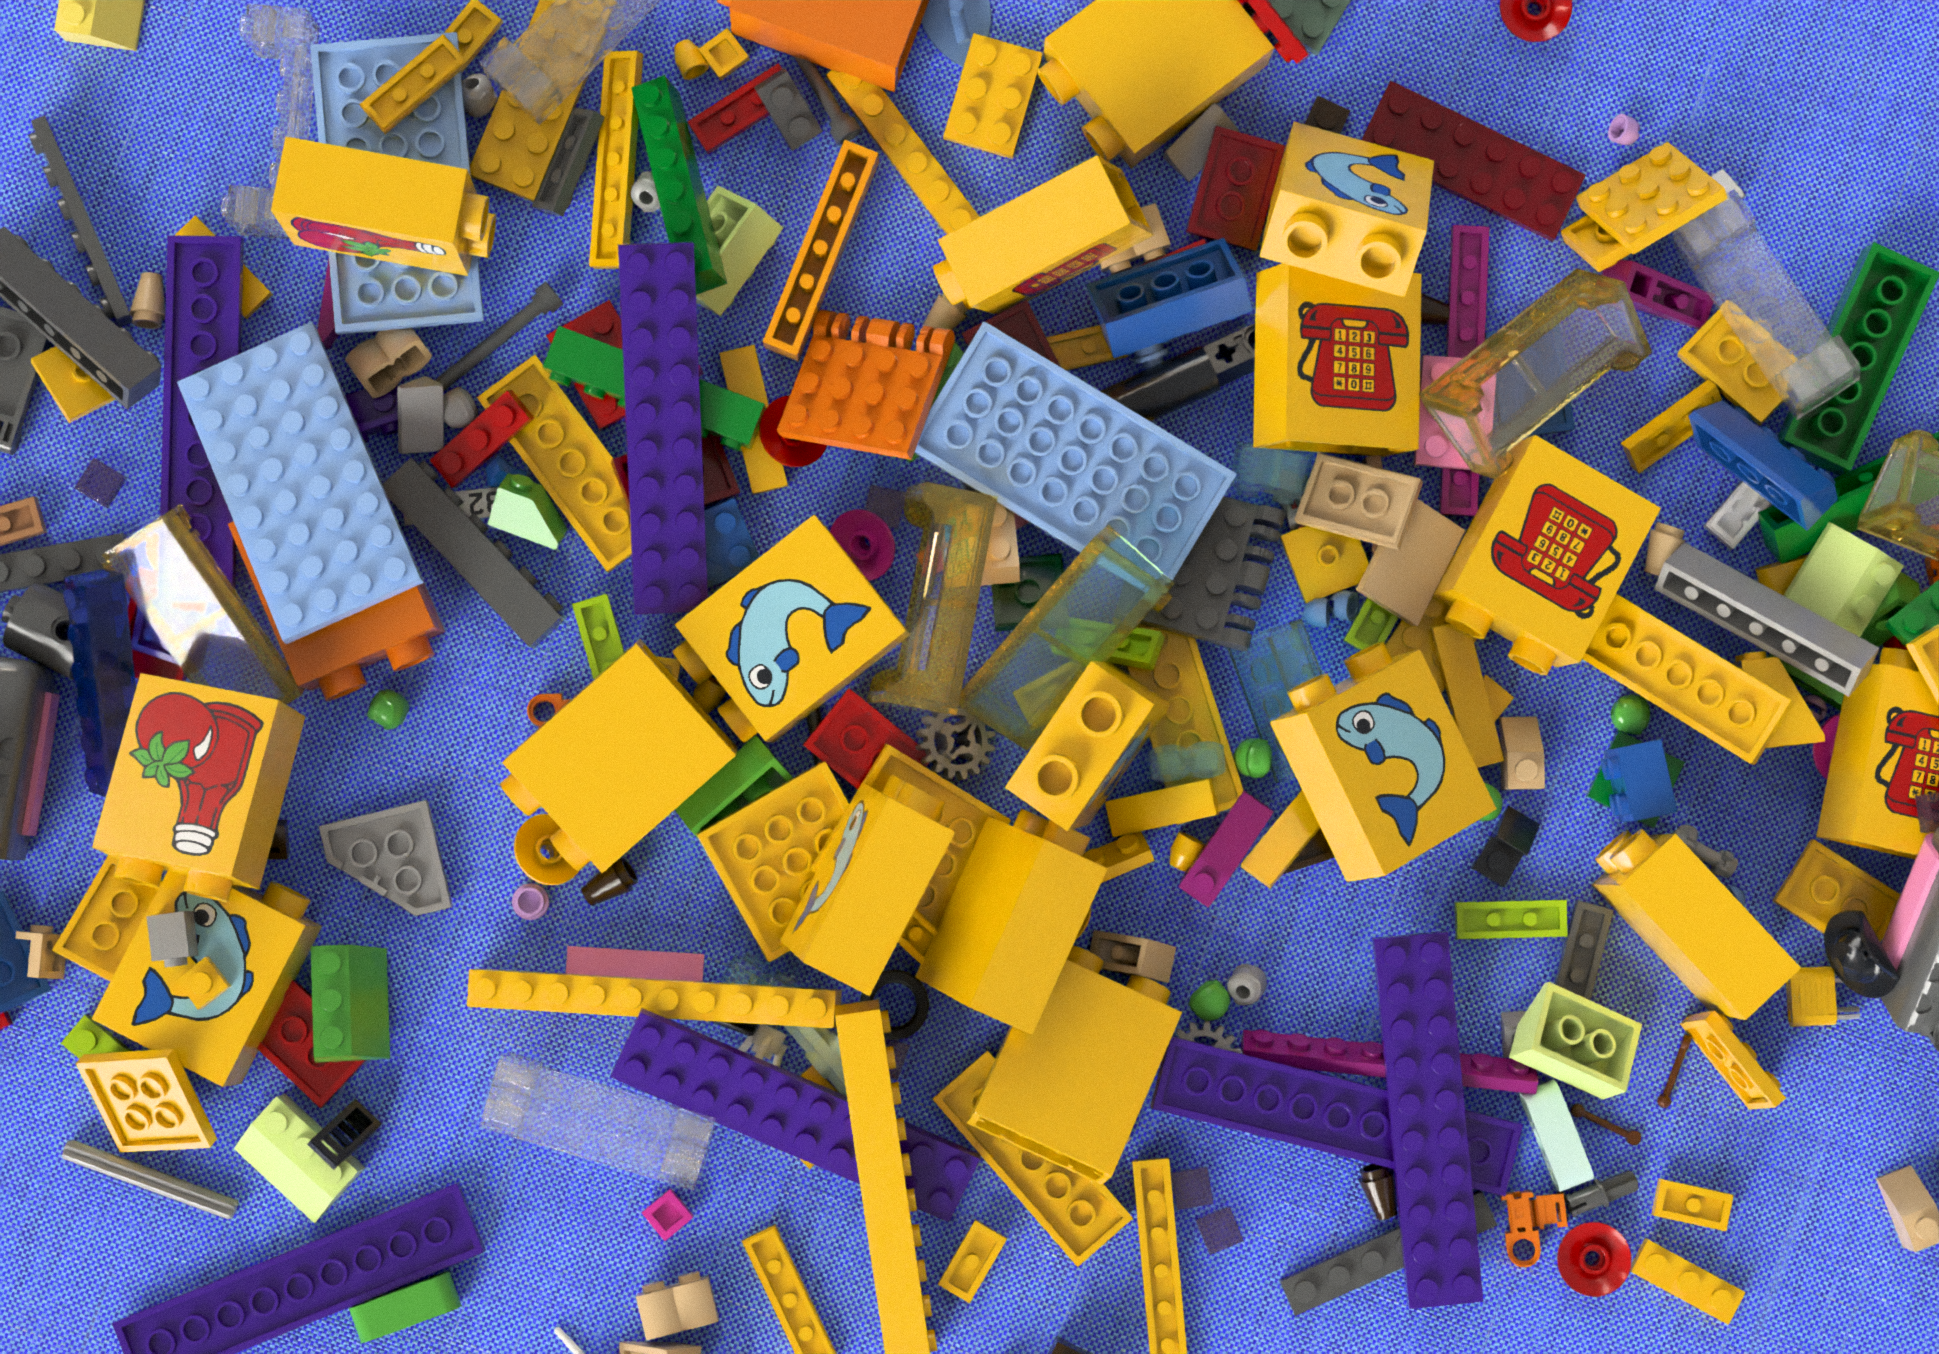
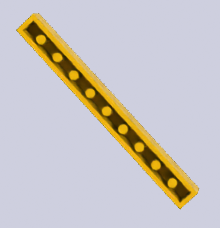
[467,968,842,1028]
[834,999,937,1354]

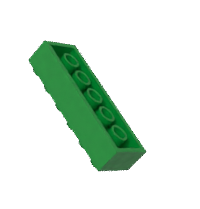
[1778,242,1939,476]

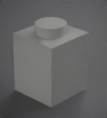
[146,911,199,968]

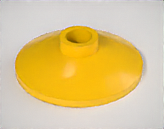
[514,814,579,885]

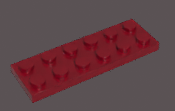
[1361,80,1586,242]

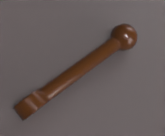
[1657,1034,1692,1108]
[1570,1103,1641,1145]

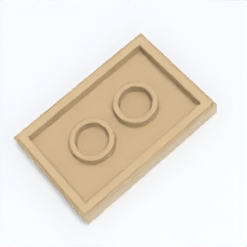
[1294,452,1423,550]
[1356,499,1465,626]

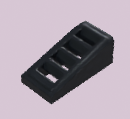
[307,1099,382,1170]

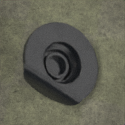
[1824,910,1900,998]

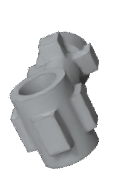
[1672,825,1738,878]

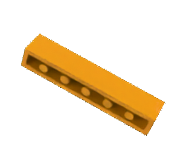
[763,139,879,362]

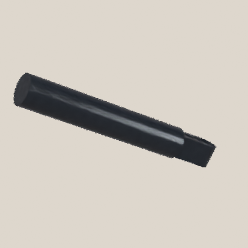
[960,323,1255,503]

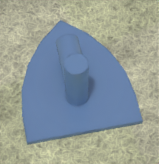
[922,0,991,67]

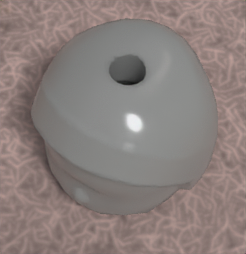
[462,74,497,117]
[631,171,661,212]
[443,386,478,428]
[1227,964,1267,1005]

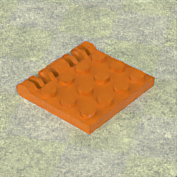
[777,309,955,460]

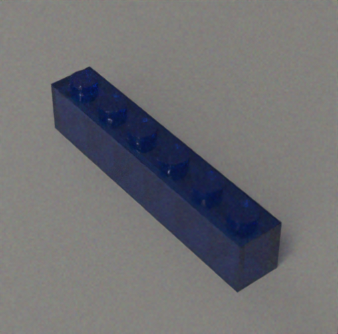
[64,568,136,797]

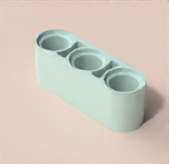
[1519,1079,1594,1192]

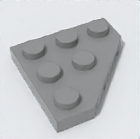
[319,800,453,916]

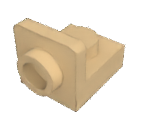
[15,925,66,979]

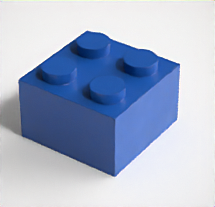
[1601,739,1678,822]

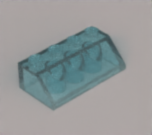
[1227,618,1322,784]

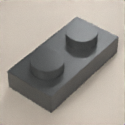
[753,68,823,151]

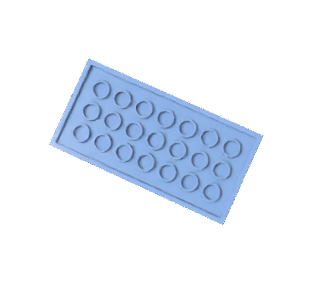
[310,32,484,335]
[914,321,1236,601]
[177,322,424,644]

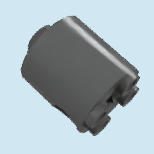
[2,582,112,680]

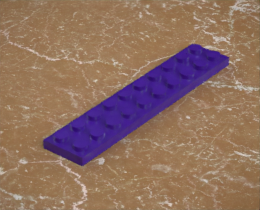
[158,235,244,602]
[618,242,708,615]
[1372,931,1483,1309]
[610,1008,980,1222]
[1150,1036,1523,1196]
[112,1182,486,1354]

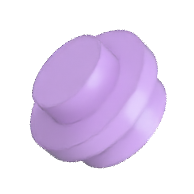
[512,883,549,920]

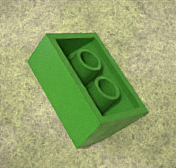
[675,736,794,838]
[311,944,390,1063]

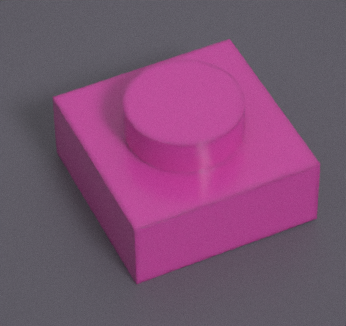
[642,1188,694,1241]

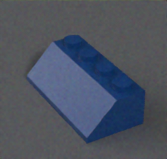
[1086,238,1252,358]
[1689,400,1838,531]

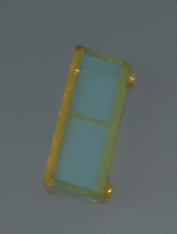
[953,525,1175,751]

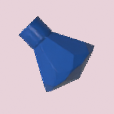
[485,453,526,488]

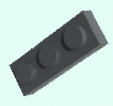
[532,107,604,217]
[1554,900,1614,1000]

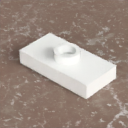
[1703,481,1772,550]

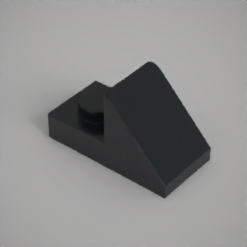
[1471,806,1540,887]

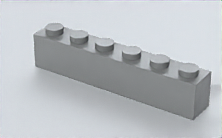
[1654,542,1880,697]

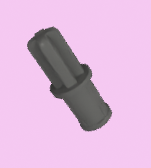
[1564,1171,1639,1217]

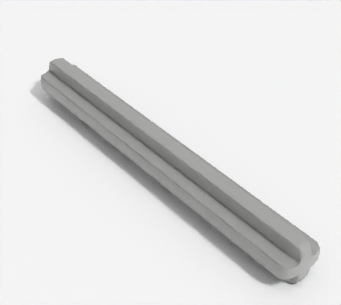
[62,1140,238,1219]

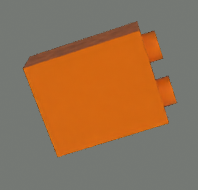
[717,0,930,92]
[228,521,445,701]

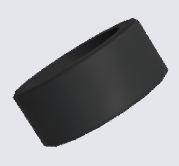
[860,969,929,1040]

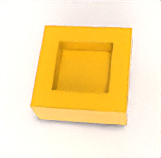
[698,28,750,81]
[176,957,231,1010]

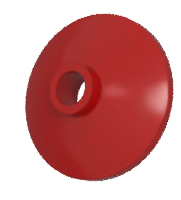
[1499,0,1572,42]
[759,395,827,467]
[1557,1222,1631,1297]

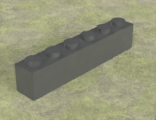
[0,227,162,410]
[382,458,565,649]

